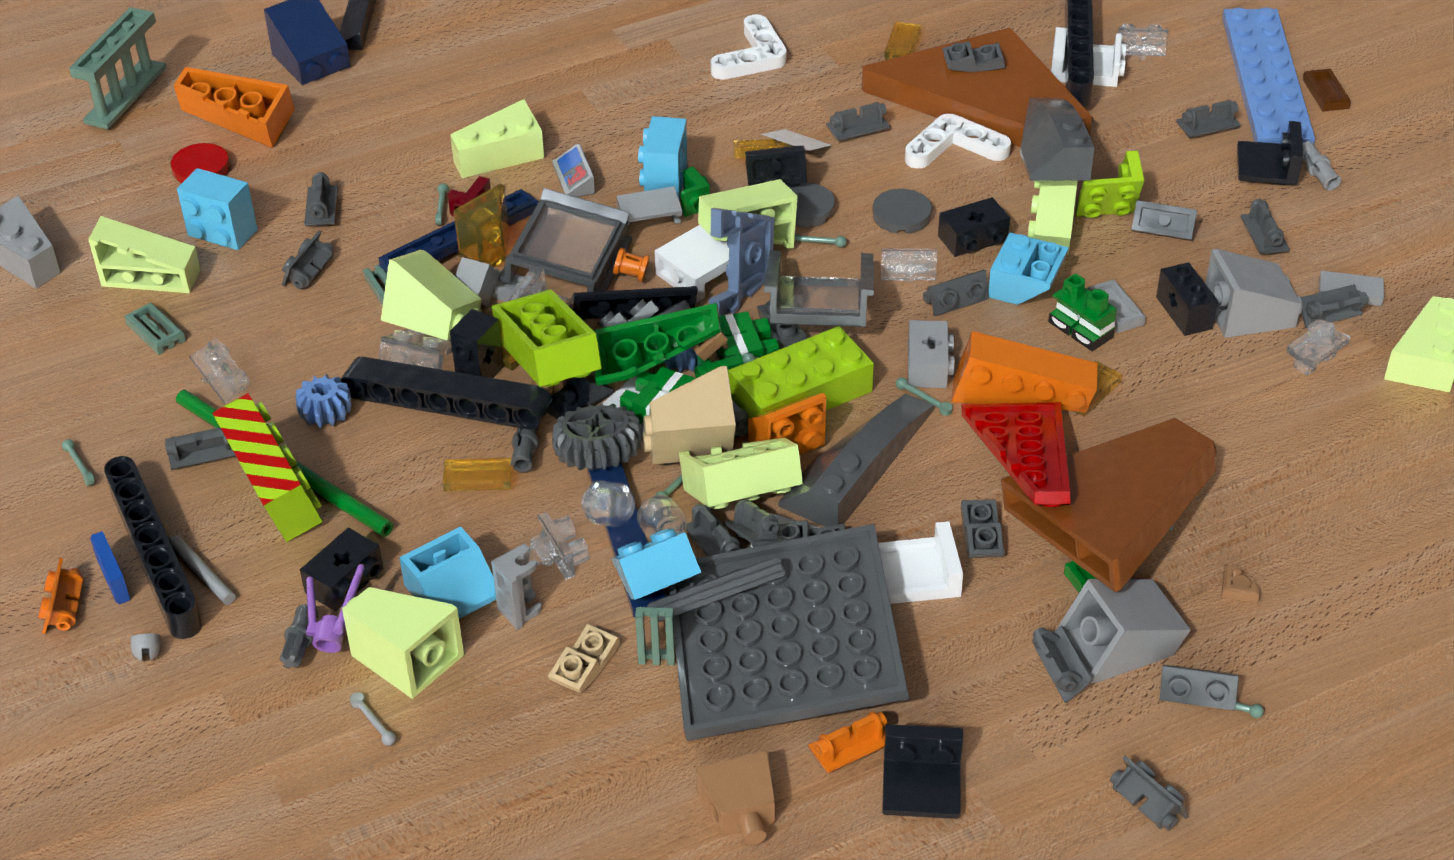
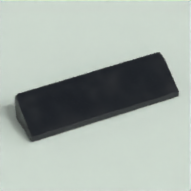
[340,0,376,50]
[569,286,698,319]

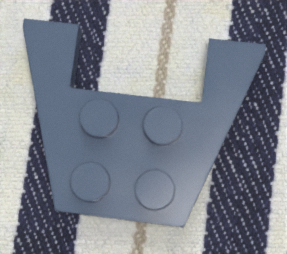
[709,208,774,316]

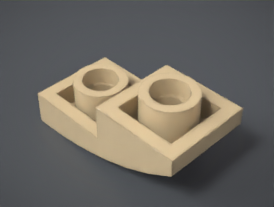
[548,624,620,693]

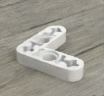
[710,14,787,80]
[905,114,1011,168]

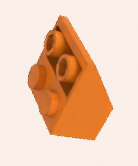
[748,393,826,455]

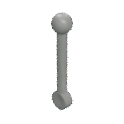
[350,692,396,746]

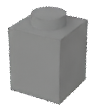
[455,257,500,308]

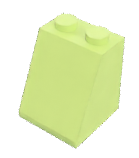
[381,250,482,340]
[342,587,464,699]

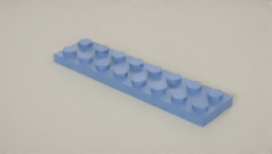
[1222,8,1315,144]

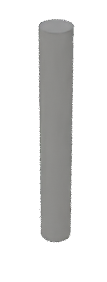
[169,535,236,605]

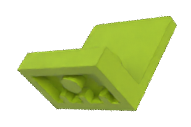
[1075,150,1144,218]

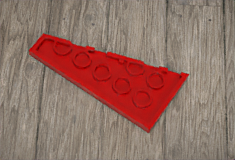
[961,402,1070,507]

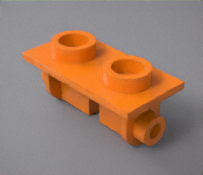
[38,558,84,634]
[808,711,887,773]

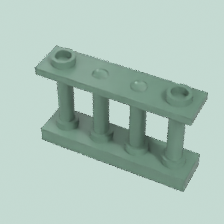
[69,7,167,129]

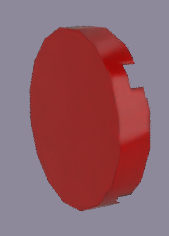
[170,143,229,183]

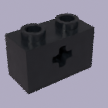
[938,197,1010,257]
[1156,262,1218,336]
[450,309,504,378]
[300,527,384,612]

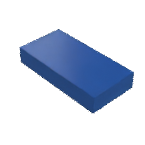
[90,531,130,604]

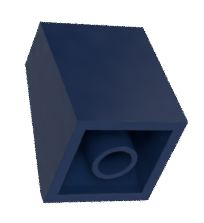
[264,0,351,85]

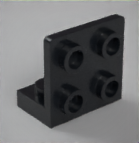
[1237,121,1303,185]
[745,145,807,187]
[882,724,963,819]

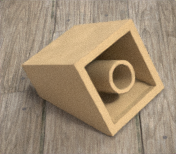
[643,366,736,464]

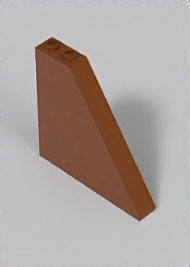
[862,27,1092,147]
[1001,418,1217,592]

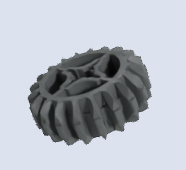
[552,403,642,471]

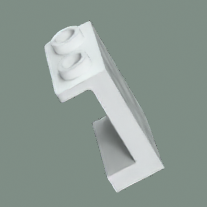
[1051,27,1126,87]
[655,225,729,303]
[878,521,963,604]

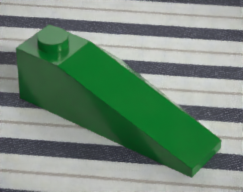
[593,303,721,386]

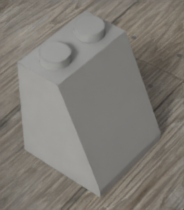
[1205,249,1303,338]
[1057,579,1191,683]

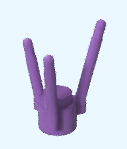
[306,564,365,653]

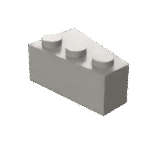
[0,195,60,289]

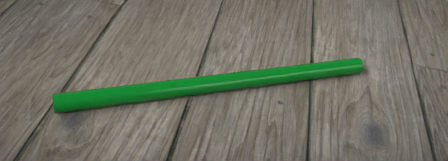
[176,389,394,537]

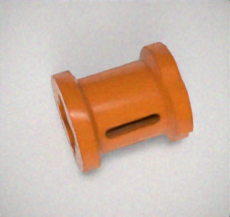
[613,248,650,282]

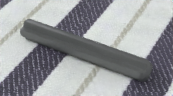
[647,557,785,622]

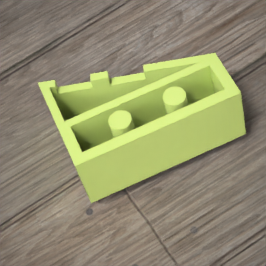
[450,99,544,178]
[698,179,798,248]
[1028,180,1078,255]
[88,216,201,293]
[679,438,803,509]

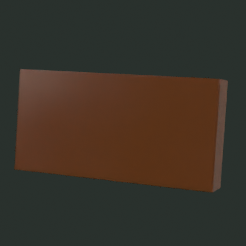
[1303,68,1351,112]

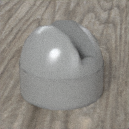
[131,633,161,661]

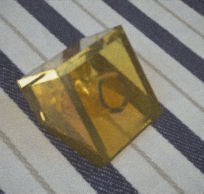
[454,183,509,267]

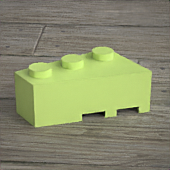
[1384,296,1454,392]

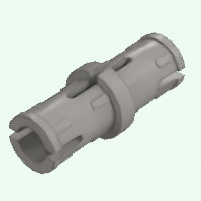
[1303,141,1341,191]

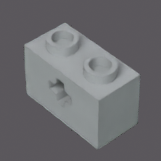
[908,320,954,388]

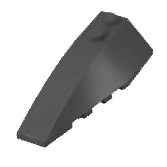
[1020,97,1095,181]
[778,394,934,527]

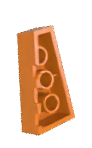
[173,67,295,148]
[951,331,1098,412]

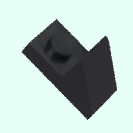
[547,374,613,419]

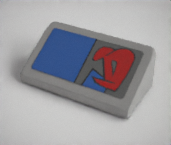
[552,143,595,197]

